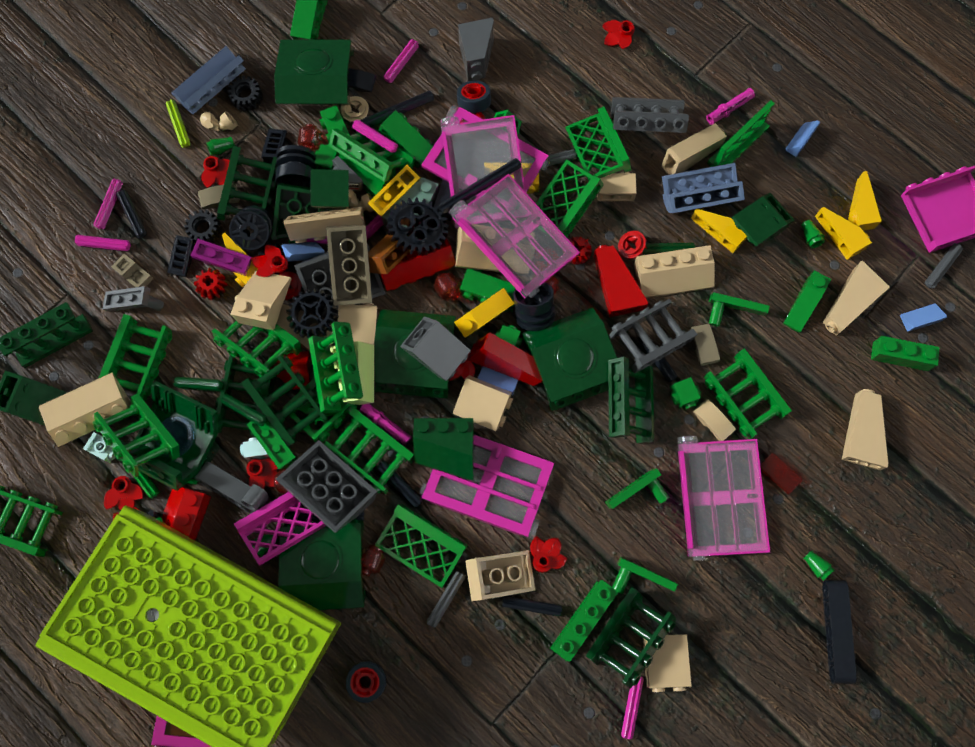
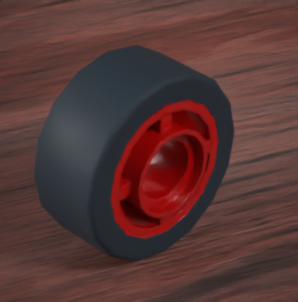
[457,81,491,113]
[346,661,386,703]

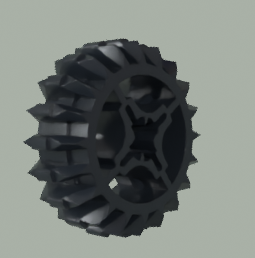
[286,288,339,339]

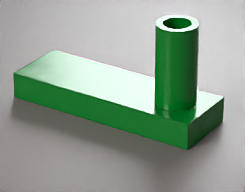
[708,292,770,327]
[246,412,297,471]
[605,468,669,509]
[612,556,678,594]

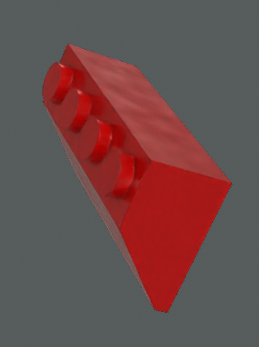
[380,237,456,291]
[162,487,211,541]

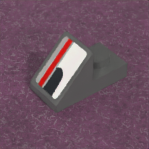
[332,156,364,191]

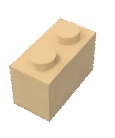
[597,172,636,201]

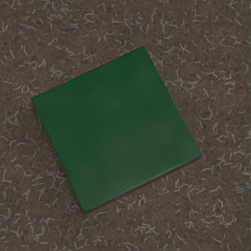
[311,169,349,208]

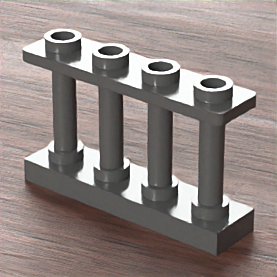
[611,97,689,133]
[609,299,698,374]

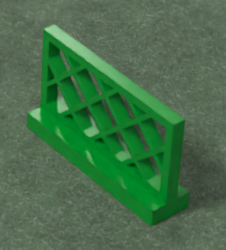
[707,100,775,167]
[565,106,632,181]
[525,159,604,239]
[375,504,468,588]

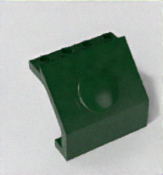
[274,40,354,105]
[522,308,617,411]
[374,309,456,399]
[278,519,366,610]

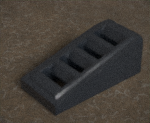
[261,129,287,163]
[167,235,196,277]

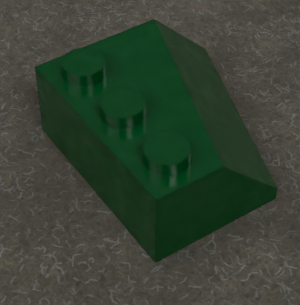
[271,183,333,240]
[413,418,474,482]

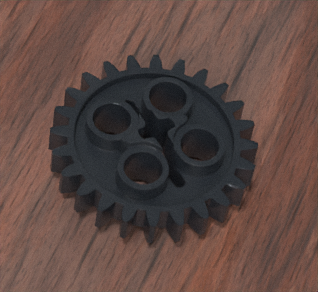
[387,197,449,256]

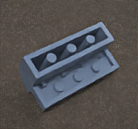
[171,46,246,114]
[662,163,745,213]

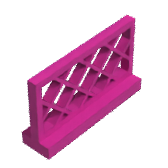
[234,492,326,566]

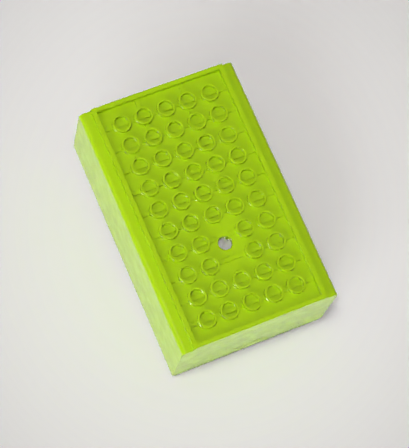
[35,505,341,747]

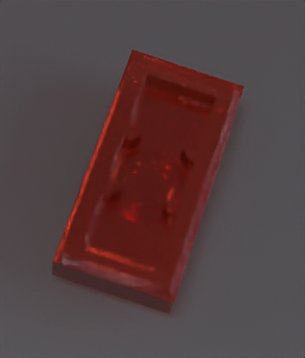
[760,453,802,495]

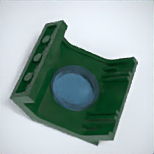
[116,381,224,491]

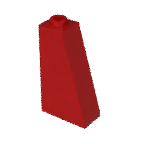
[594,245,648,318]
[468,332,543,386]

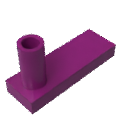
[191,239,252,276]

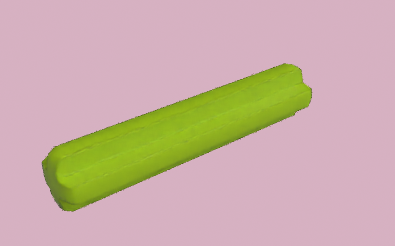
[166,99,190,148]

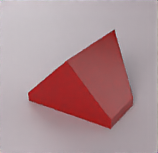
[270,351,311,390]

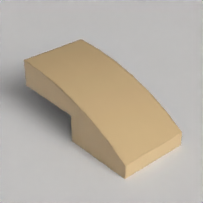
[693,399,736,441]

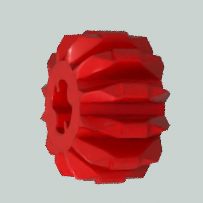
[194,268,227,300]

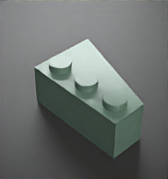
[382,177,439,238]

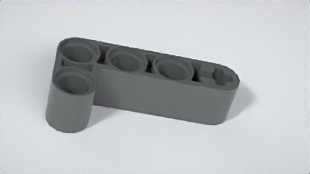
[194,462,270,514]

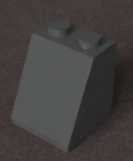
[458,18,494,81]
[400,316,471,381]

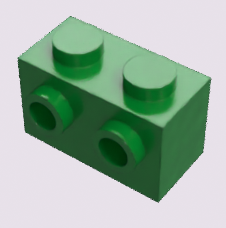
[319,105,349,142]

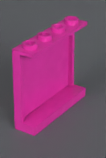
[901,166,975,253]

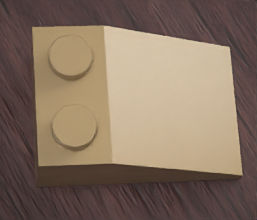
[230,271,292,330]
[465,550,536,601]

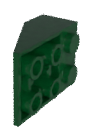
[732,193,795,246]
[0,371,68,426]

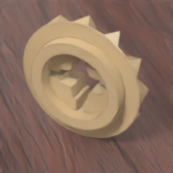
[341,96,369,123]

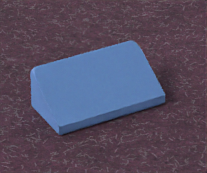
[785,120,820,157]
[281,242,325,262]
[900,303,947,332]
[477,366,518,396]

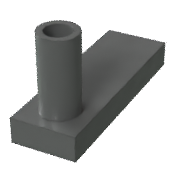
[102,286,164,312]

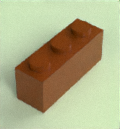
[368,232,413,274]

